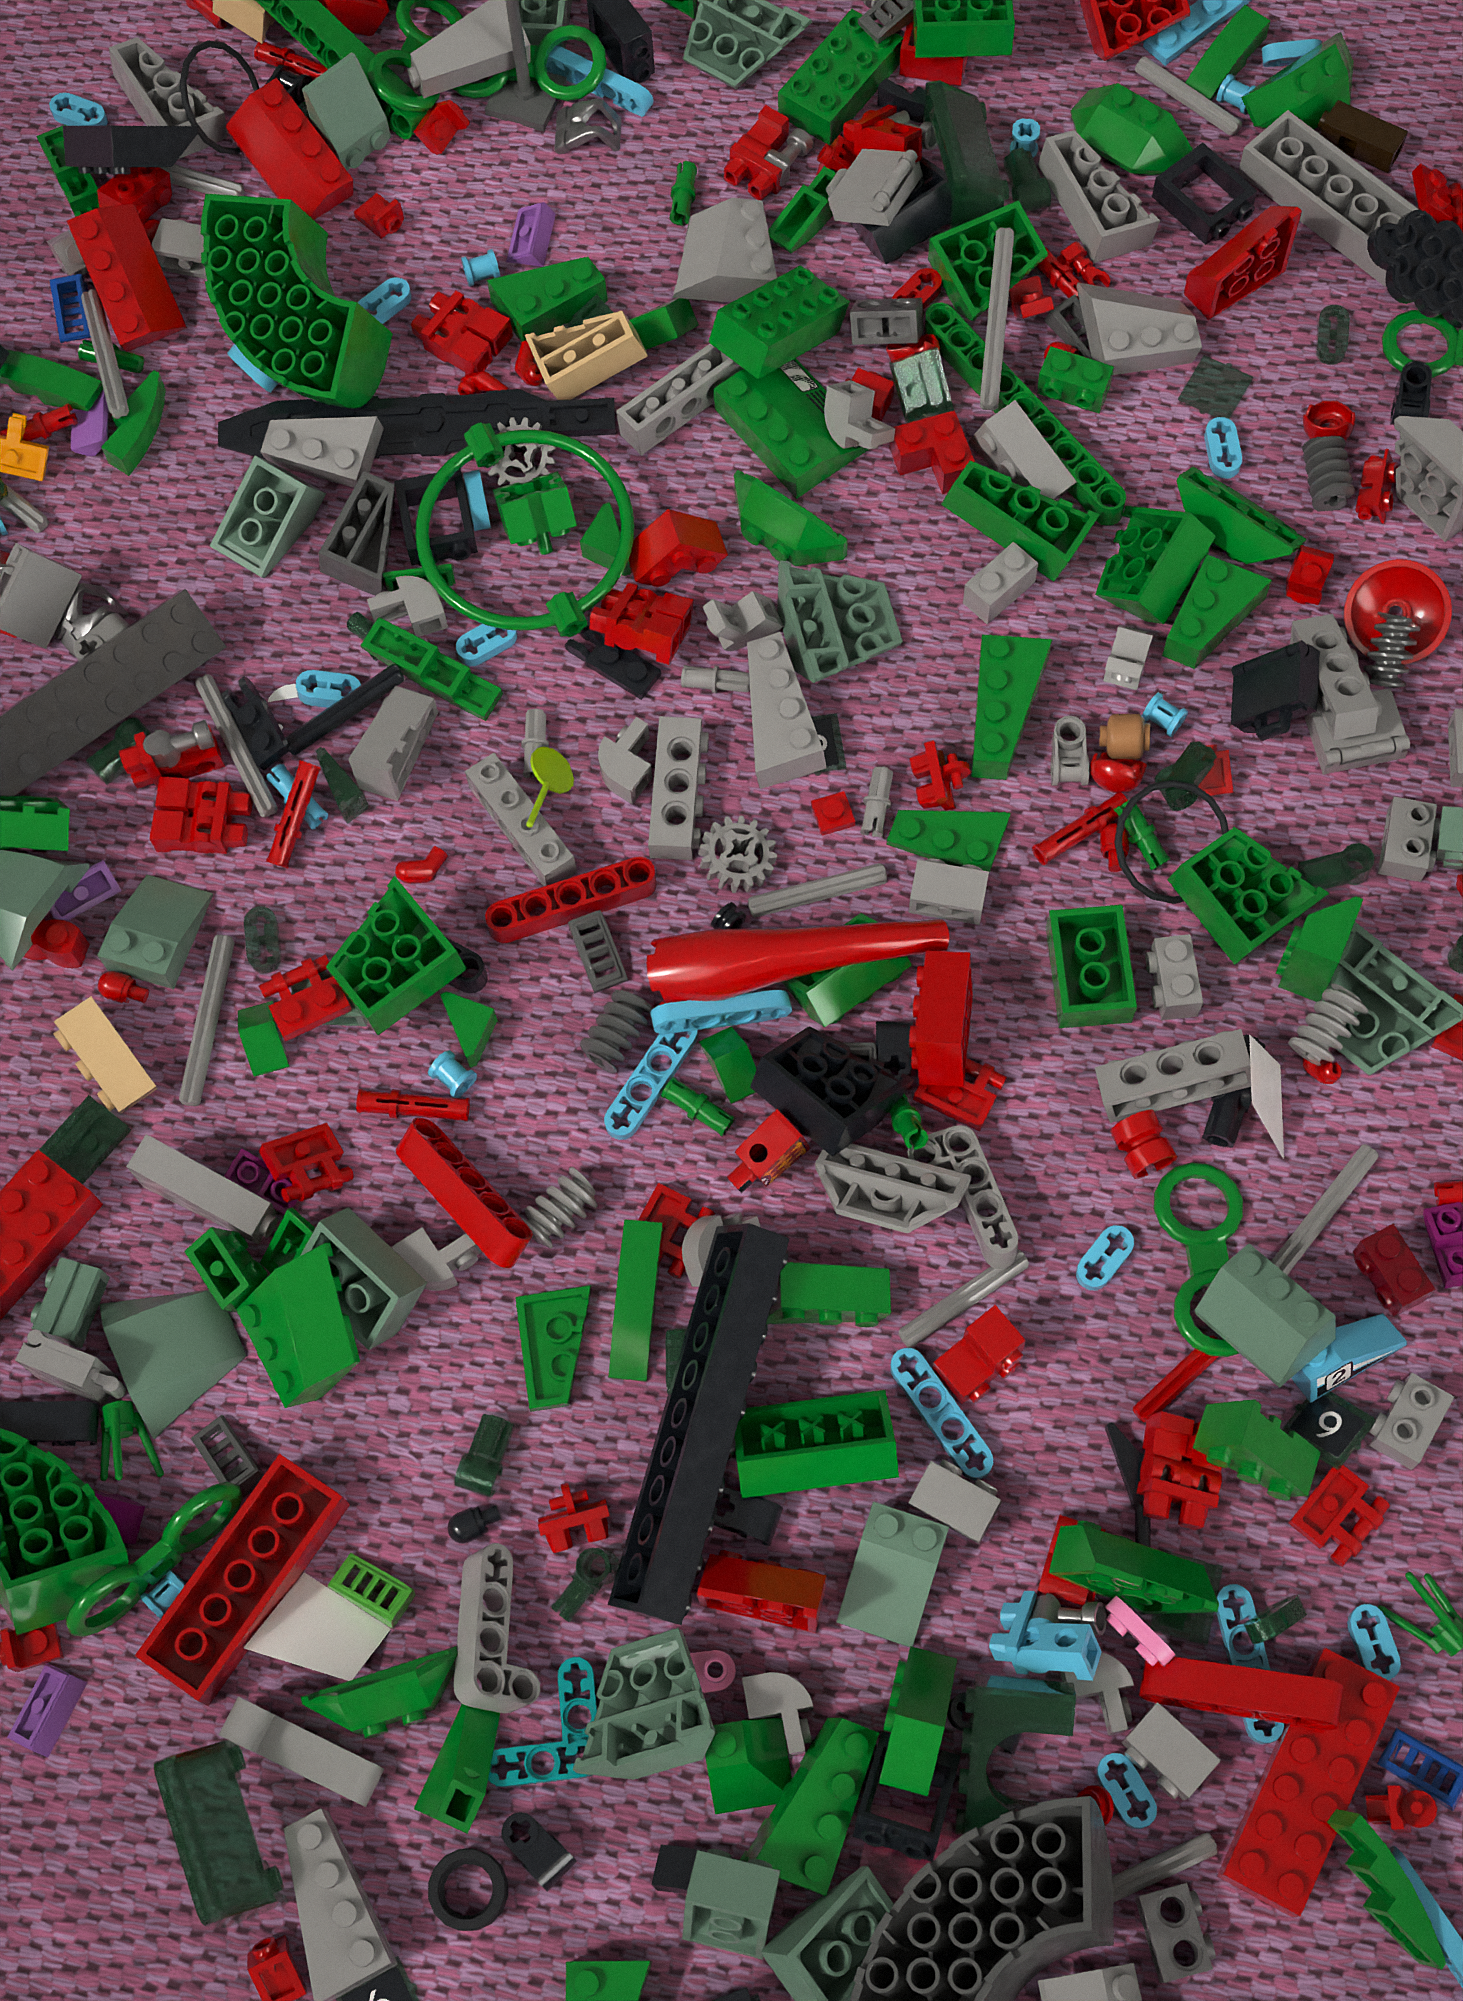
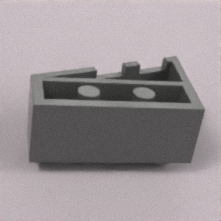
[318,471,395,596]

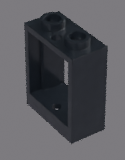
[586,0,655,83]
[1152,143,1257,245]
[394,468,478,567]
[852,1731,961,1862]

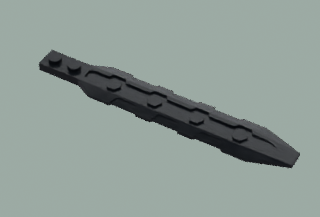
[218,389,616,460]

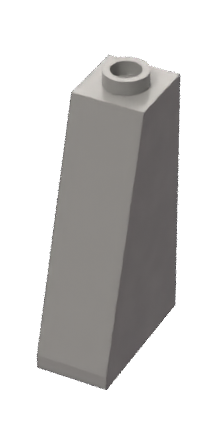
[407,0,531,98]
[126,1134,277,1244]

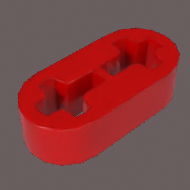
[892,268,942,310]

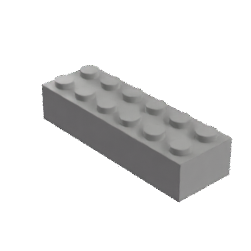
[1238,110,1419,287]

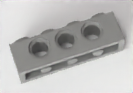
[616,344,742,456]
[1290,614,1382,740]
[648,716,709,860]
[465,753,577,886]
[1095,1029,1251,1123]

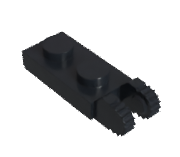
[564,625,661,700]
[221,676,291,770]

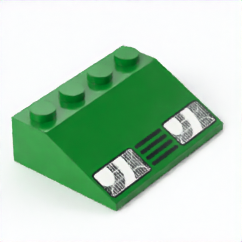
[714,358,869,499]

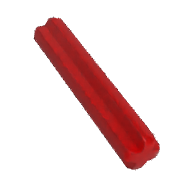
[1132,1335,1220,1423]

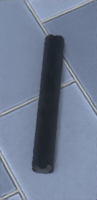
[285,664,405,755]

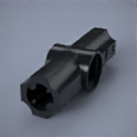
[1202,1034,1266,1148]

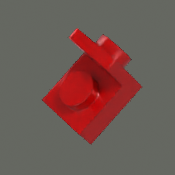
[414,100,470,155]
[816,135,858,175]
[354,193,404,239]
[1009,275,1054,319]
[1286,545,1334,605]
[1186,744,1233,797]
[0,1623,64,1672]
[247,1935,307,2001]

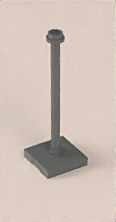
[485,0,567,132]

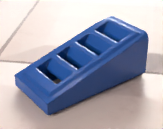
[50,274,91,343]
[1377,1728,1463,1811]

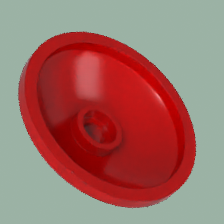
[1343,559,1452,665]

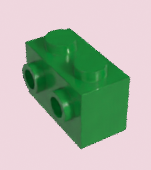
[1037,346,1114,414]
[184,1227,268,1312]

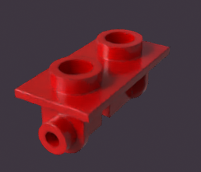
[1355,449,1398,524]

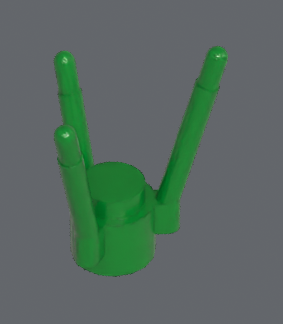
[100,1400,164,1481]
[1378,1572,1463,1657]

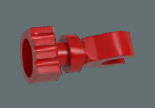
[1057,241,1111,288]

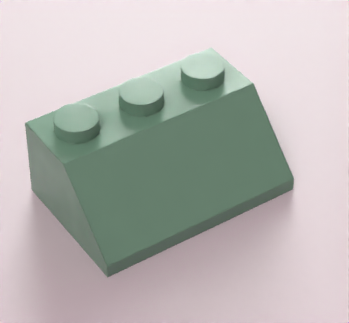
[1195,1244,1336,1388]

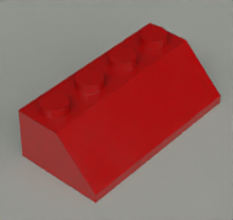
[225,78,353,220]
[67,204,187,352]

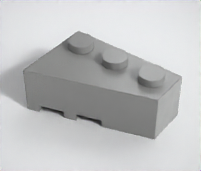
[968,400,1076,500]
[260,416,384,488]
[348,686,438,801]

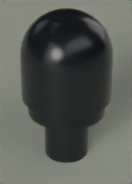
[447,1505,502,1544]

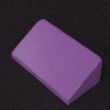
[506,202,556,267]
[71,389,109,456]
[49,859,122,921]
[7,1663,87,1757]

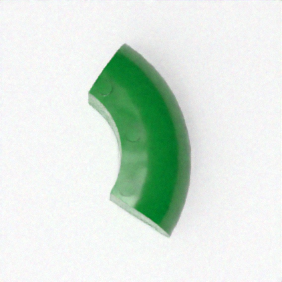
[200,194,393,409]
[0,1428,128,1635]

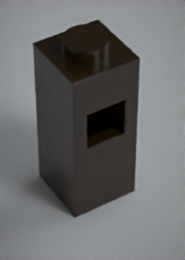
[1317,100,1408,173]

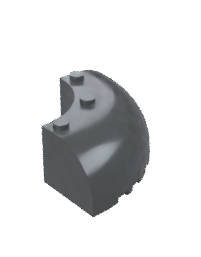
[850,1796,1114,2001]

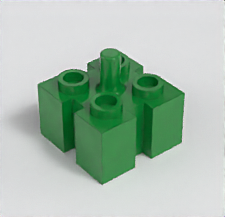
[493,471,577,555]

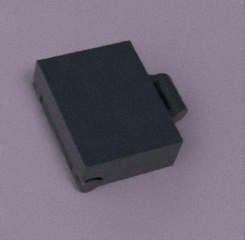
[1231,640,1320,741]

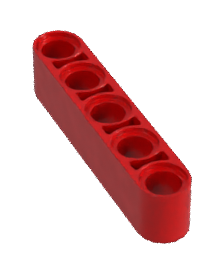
[485,856,657,943]
[395,1117,533,1268]
[1139,1657,1343,1730]

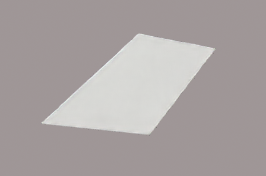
[1249,1035,1284,1159]

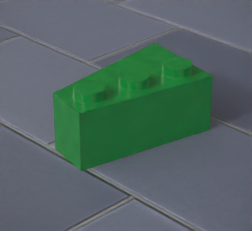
[0,796,70,851]
[766,1262,891,1327]

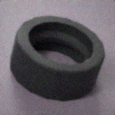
[428,1848,508,1931]

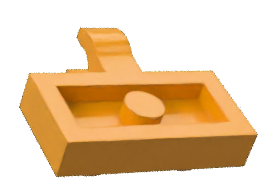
[0,413,49,481]

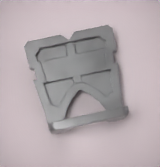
[554,99,621,154]
[53,583,129,658]

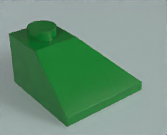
[705,1718,792,1815]

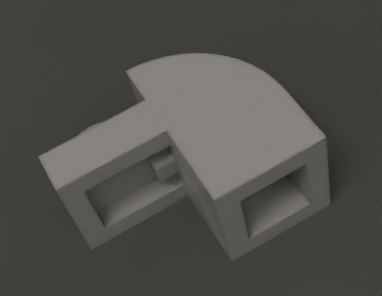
[824,380,895,449]
[367,576,448,637]
[703,591,784,651]
[1103,625,1154,690]
[598,717,653,805]
[682,1212,761,1287]
[391,1227,482,1291]
[1060,1652,1134,1736]
[742,1672,813,1757]

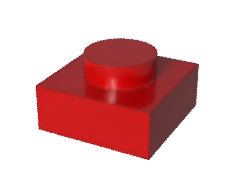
[811,791,855,836]

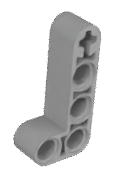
[907,1125,1018,1269]
[454,1543,541,1714]
[219,1697,384,1807]

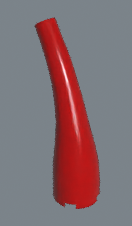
[646,919,949,1005]

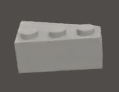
[672,198,777,303]
[1076,282,1202,375]
[1394,416,1463,542]

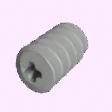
[1288,983,1369,1066]
[522,1167,598,1249]

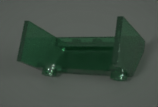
[923,80,1009,229]
[154,1740,289,1929]

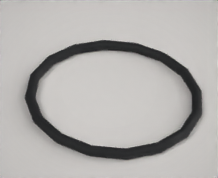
[180,40,259,155]
[1114,780,1229,904]

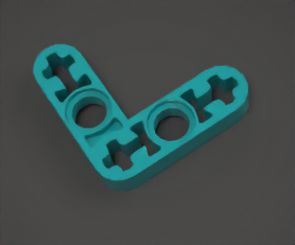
[488,1657,598,1787]

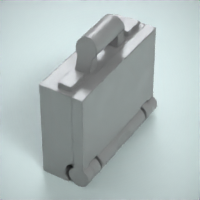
[826,149,923,226]
[0,543,82,649]
[1304,688,1410,775]
[15,1329,126,1406]

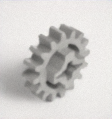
[488,417,556,487]
[698,816,777,893]

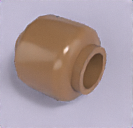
[1099,714,1151,760]

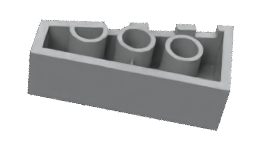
[109,37,227,159]
[1038,130,1160,263]
[747,632,827,789]
[284,1808,398,2001]

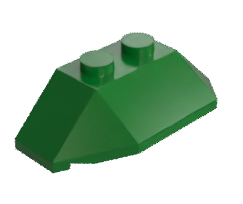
[1241,32,1354,129]
[1070,83,1193,175]
[1176,466,1307,564]
[734,470,848,566]
[300,1646,458,1739]

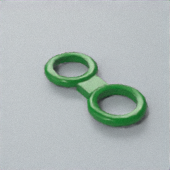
[367,0,463,112]
[453,24,607,101]
[1382,310,1463,378]
[1154,1162,1243,1357]
[66,1482,243,1637]

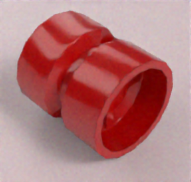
[1110,1109,1178,1179]

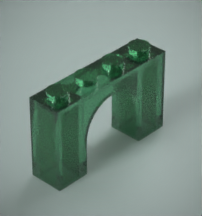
[955,1674,1076,1835]

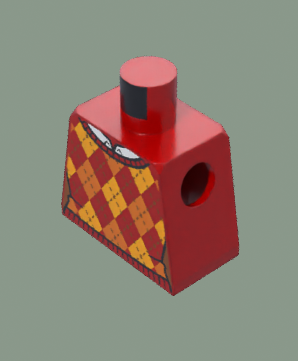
[727,1109,811,1193]

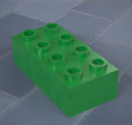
[778,9,903,145]
[708,265,850,379]
[734,1390,899,1498]

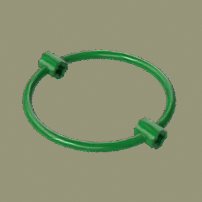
[415,422,635,637]

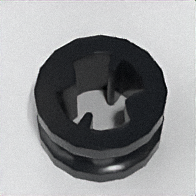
[711,902,746,929]

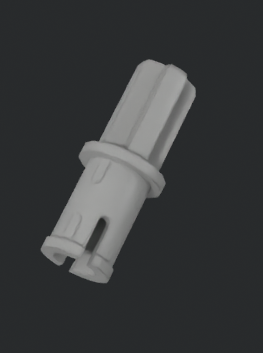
[681,665,750,693]
[521,709,549,778]
[860,766,893,838]

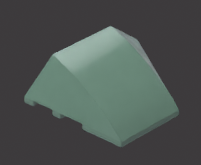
[683,0,812,89]
[777,560,903,683]
[0,850,90,971]
[1322,922,1463,1076]
[99,1290,247,1439]
[573,1628,715,1780]

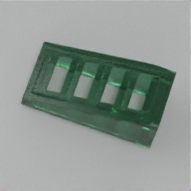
[315,747,369,824]

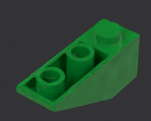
[414,1704,500,1834]

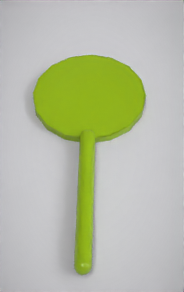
[526,746,574,828]

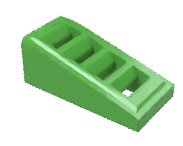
[327,1553,416,1629]

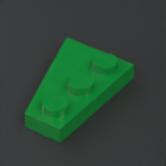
[886,810,1011,876]
[515,1285,592,1412]

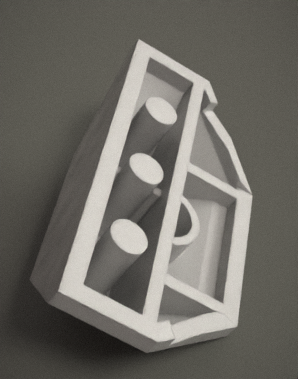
[815,1144,971,1234]

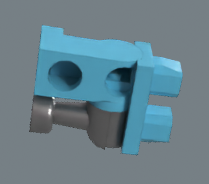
[989,1591,1107,1681]

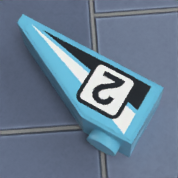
[1292,1313,1407,1403]

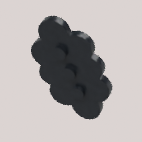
[1367,210,1463,328]

